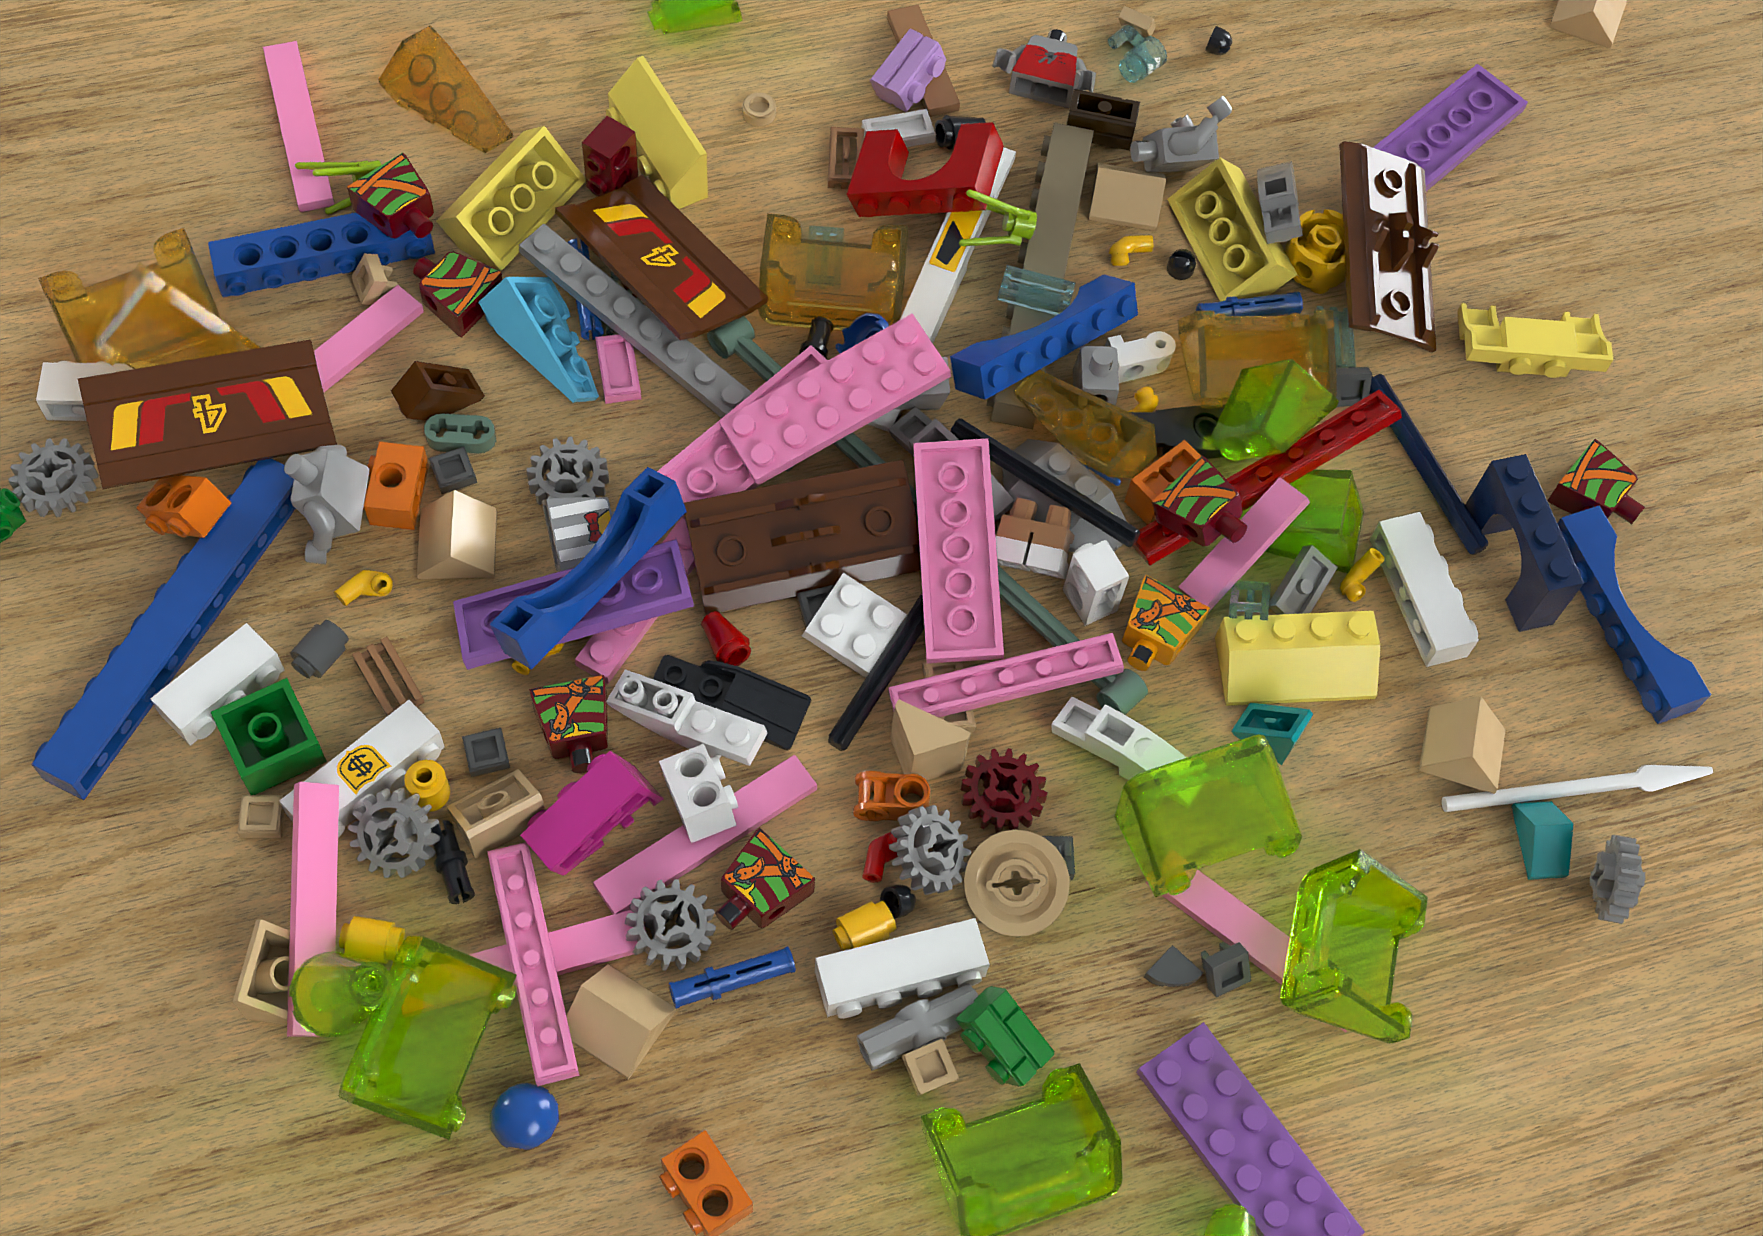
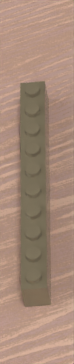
[986,123,1094,430]

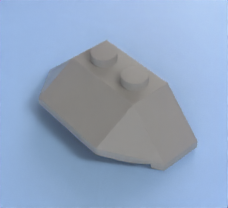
[1002,439,1127,552]

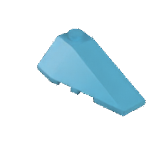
[478,277,599,403]

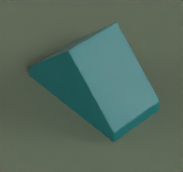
[1231,703,1313,765]
[1511,801,1574,880]

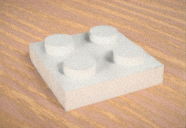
[802,572,907,678]

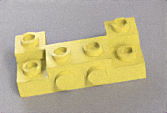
[1457,303,1613,378]

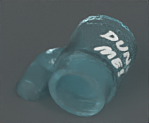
[1108,25,1167,83]

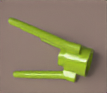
[295,160,381,215]
[959,189,1037,246]

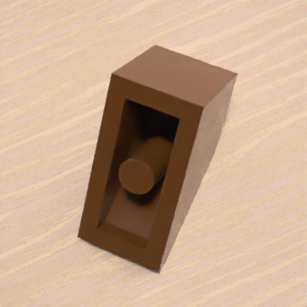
[391,361,485,421]

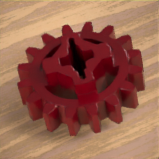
[960,748,1048,834]

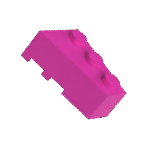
[520,751,664,876]

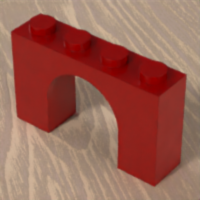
[846,122,1004,217]

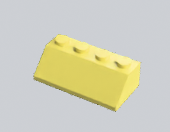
[606,56,708,209]
[436,126,586,272]
[1167,157,1297,302]
[1215,611,1380,706]

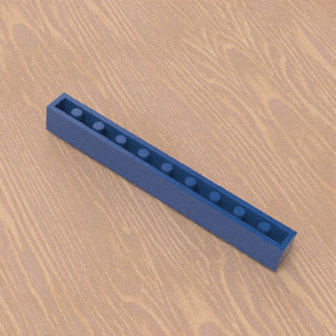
[31,459,296,801]

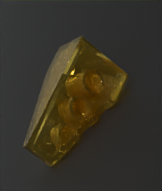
[378,25,513,153]
[1014,370,1157,478]

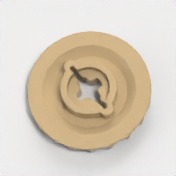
[964,830,1070,937]

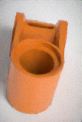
[853,771,930,821]

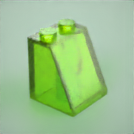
[1209,359,1339,461]
[1265,469,1364,573]

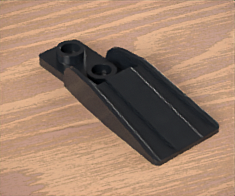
[1122,404,1263,459]
[653,655,811,750]

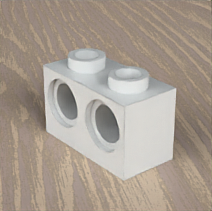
[1063,540,1129,626]
[659,744,738,843]

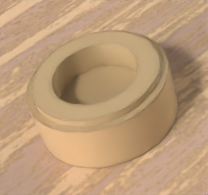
[742,93,776,127]

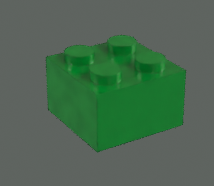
[211,678,327,795]

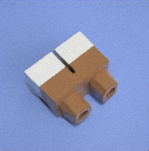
[996,498,1075,579]

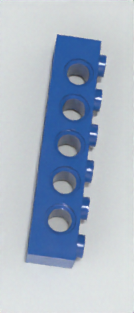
[208,212,435,297]

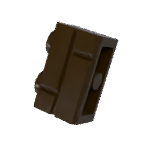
[1067,89,1140,151]

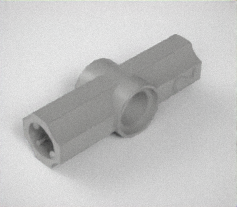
[856,984,978,1071]

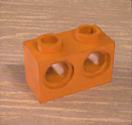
[1124,440,1201,525]
[136,475,231,538]
[659,1130,753,1236]

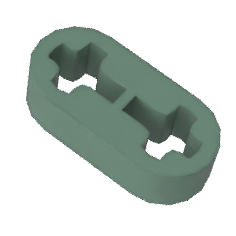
[424,414,496,454]

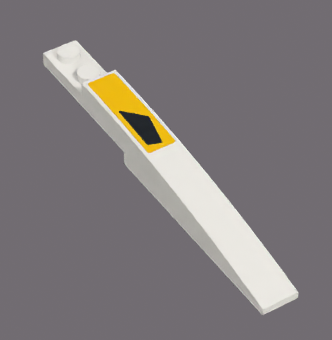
[868,147,1016,432]

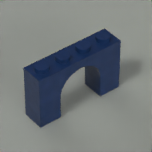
[1465,454,1584,632]

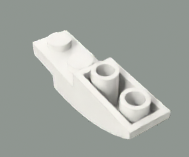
[606,669,768,766]
[1051,697,1208,810]

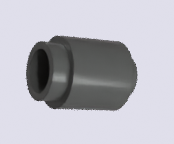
[290,620,349,678]

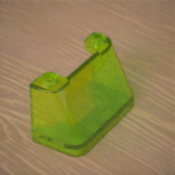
[1114,734,1302,897]
[1280,849,1428,1044]
[338,936,517,1140]
[921,1063,1123,1236]

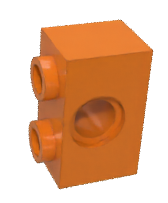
[363,442,429,530]

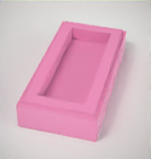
[595,334,641,404]

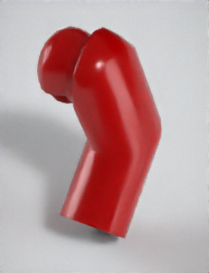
[862,832,898,883]

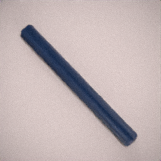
[1370,374,1488,555]

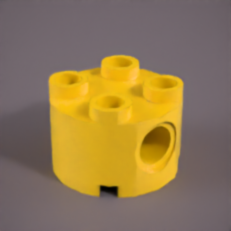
[1284,209,1346,294]

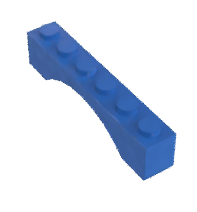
[950,274,1138,400]
[489,467,687,670]
[1557,506,1711,724]

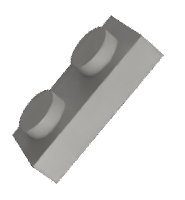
[1267,545,1338,615]

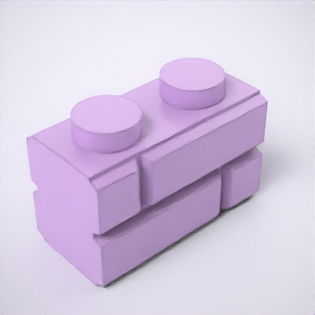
[870,28,946,112]

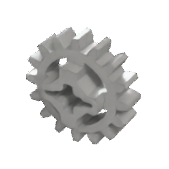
[527,437,609,505]
[8,438,98,517]
[348,788,440,878]
[889,805,971,895]
[1590,835,1646,924]
[625,879,716,971]

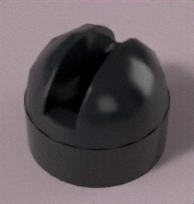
[1205,26,1232,55]
[1167,249,1196,280]
[880,885,916,919]

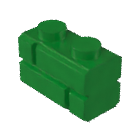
[956,986,1055,1087]

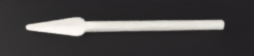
[1441,765,1713,812]

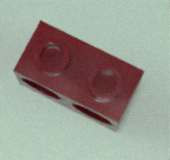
[582,116,638,196]

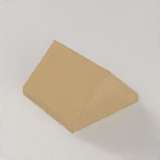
[1549,0,1627,48]
[1089,163,1166,231]
[417,490,497,579]
[1419,696,1506,794]
[890,699,971,781]
[446,769,545,859]
[233,919,290,1025]
[567,964,677,1080]

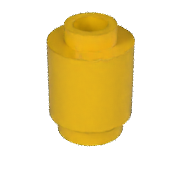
[404,760,450,812]
[832,901,897,951]
[339,916,405,964]

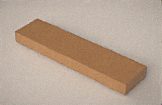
[887,4,960,117]

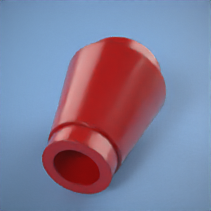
[701,611,751,666]

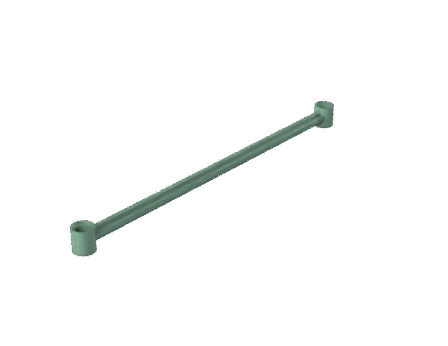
[707,316,1148,715]

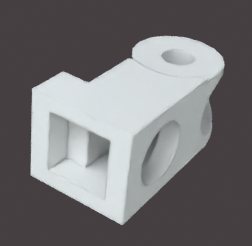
[1105,331,1176,383]

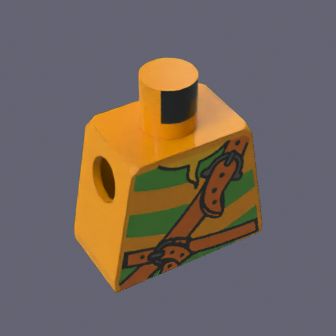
[1122,575,1210,671]

